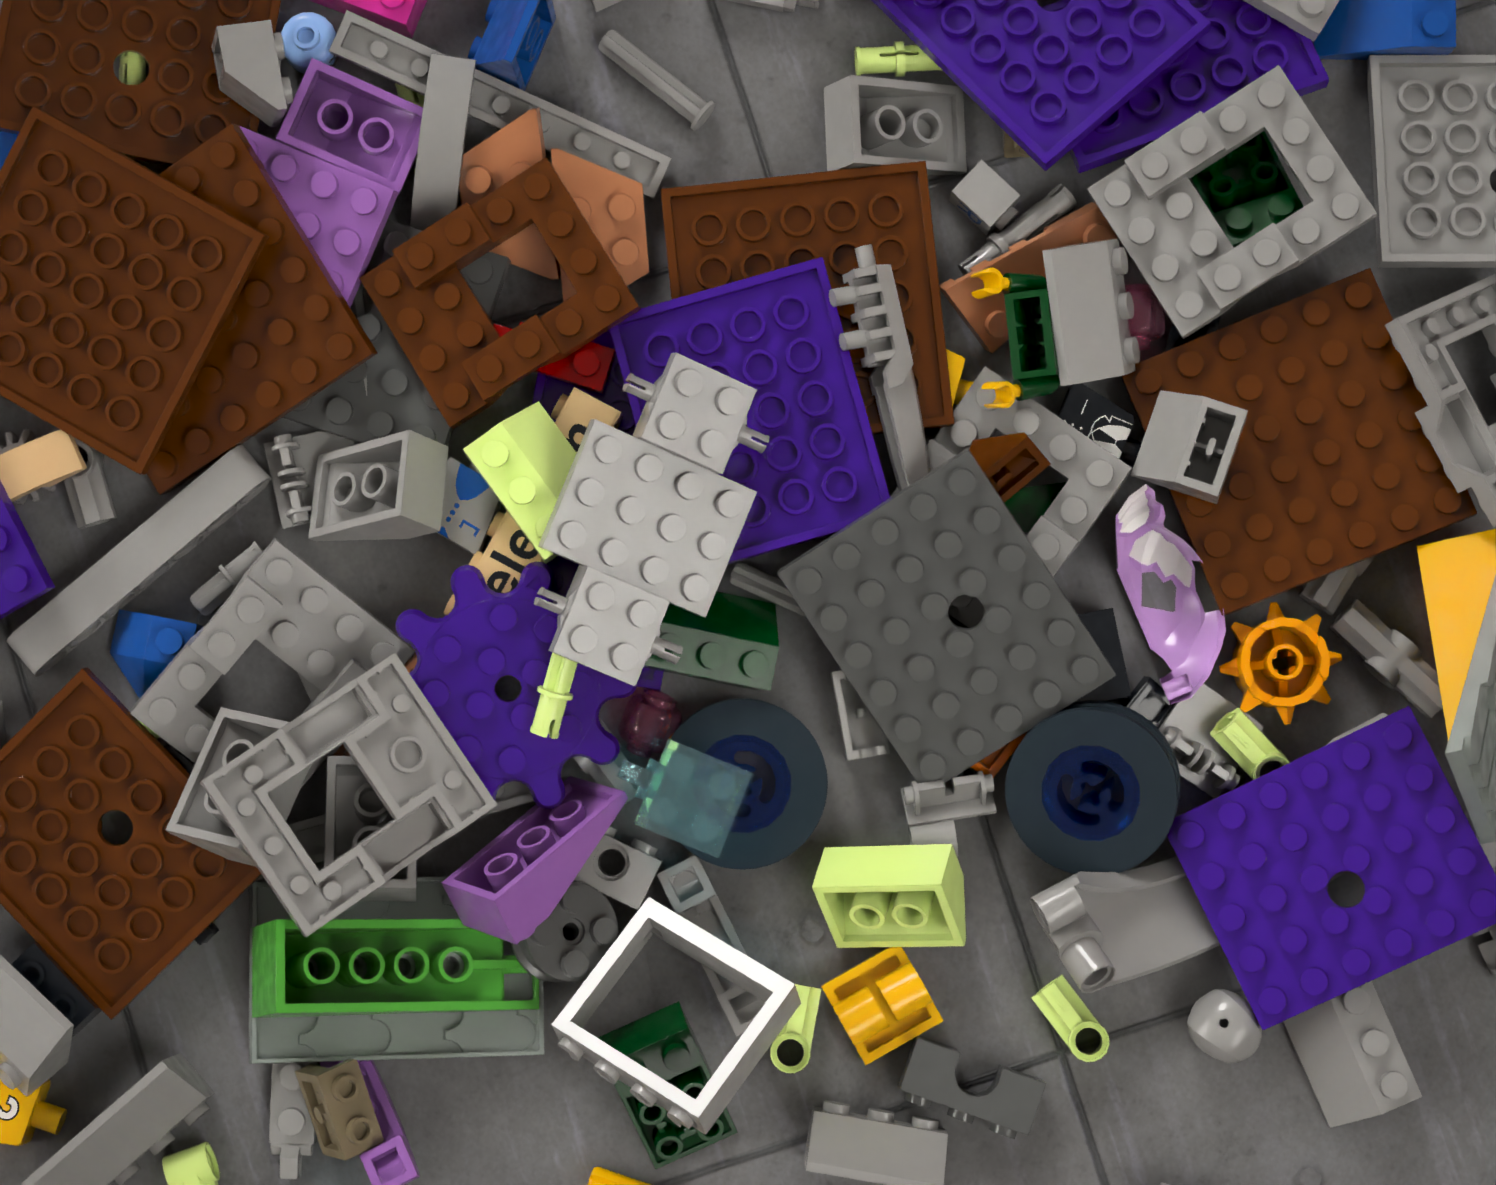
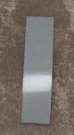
[410,53,476,231]
[656,855,766,1037]

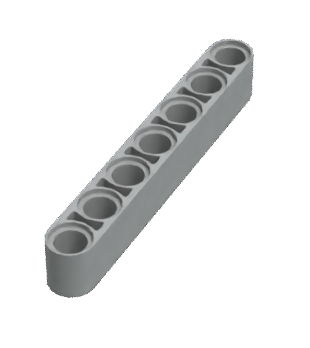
[6,445,271,676]

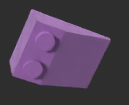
[276,58,423,195]

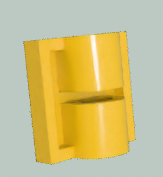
[821,947,944,1066]

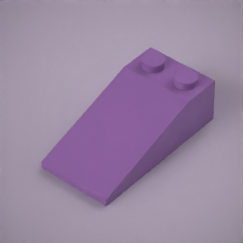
[441,776,628,944]

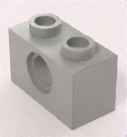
[574,826,663,910]

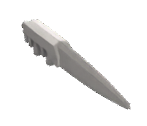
[829,244,930,492]

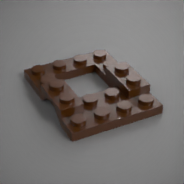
[359,157,641,429]

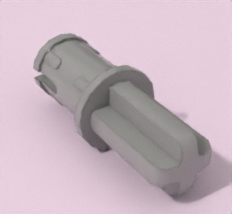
[190,541,264,616]

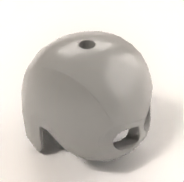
[1187,989,1263,1064]

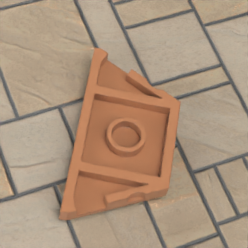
[459,107,561,280]
[551,148,649,302]

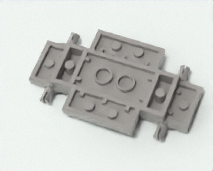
[534,352,769,686]

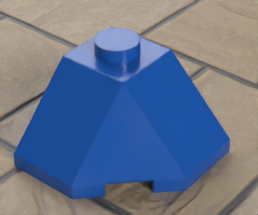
[110,609,204,699]

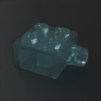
[617,739,755,858]

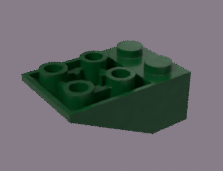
[1189,131,1304,247]
[598,1001,738,1169]

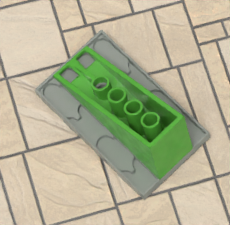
[249,876,545,1064]

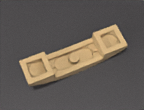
[0,430,87,502]

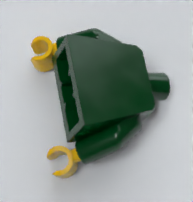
[971,267,1060,408]

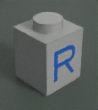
[948,159,1020,236]

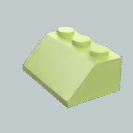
[463,401,576,564]
[812,844,966,948]

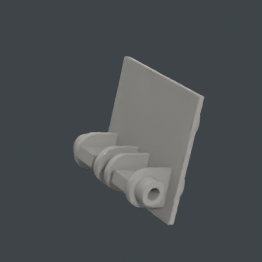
[264,430,355,530]
[1159,683,1264,799]

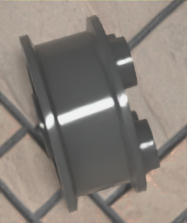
[511,881,618,983]

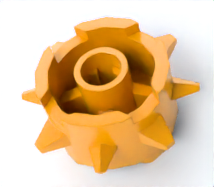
[1219,602,1342,725]

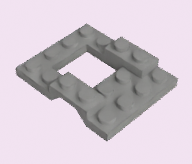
[1087,65,1377,339]
[1385,274,1496,527]
[891,366,1133,628]
[130,538,415,788]
[199,653,497,937]

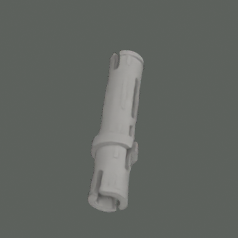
[958,184,1077,276]

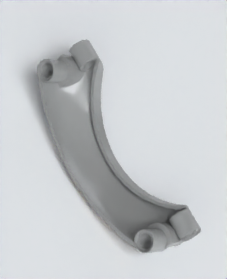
[1030,713,1388,994]

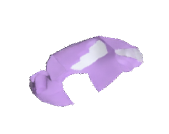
[1115,484,1226,705]

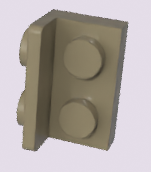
[295,1058,384,1161]

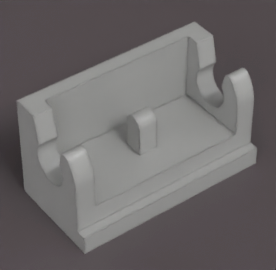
[831,670,890,761]

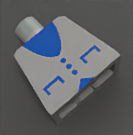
[436,457,503,555]

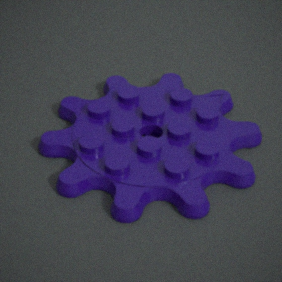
[396,561,638,809]

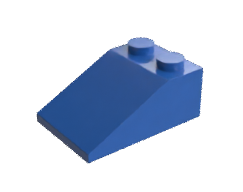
[468,0,556,91]
[1313,0,1456,60]

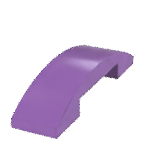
[319,1060,420,1185]

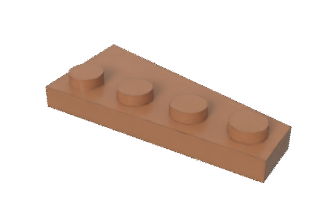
[939,202,1118,353]

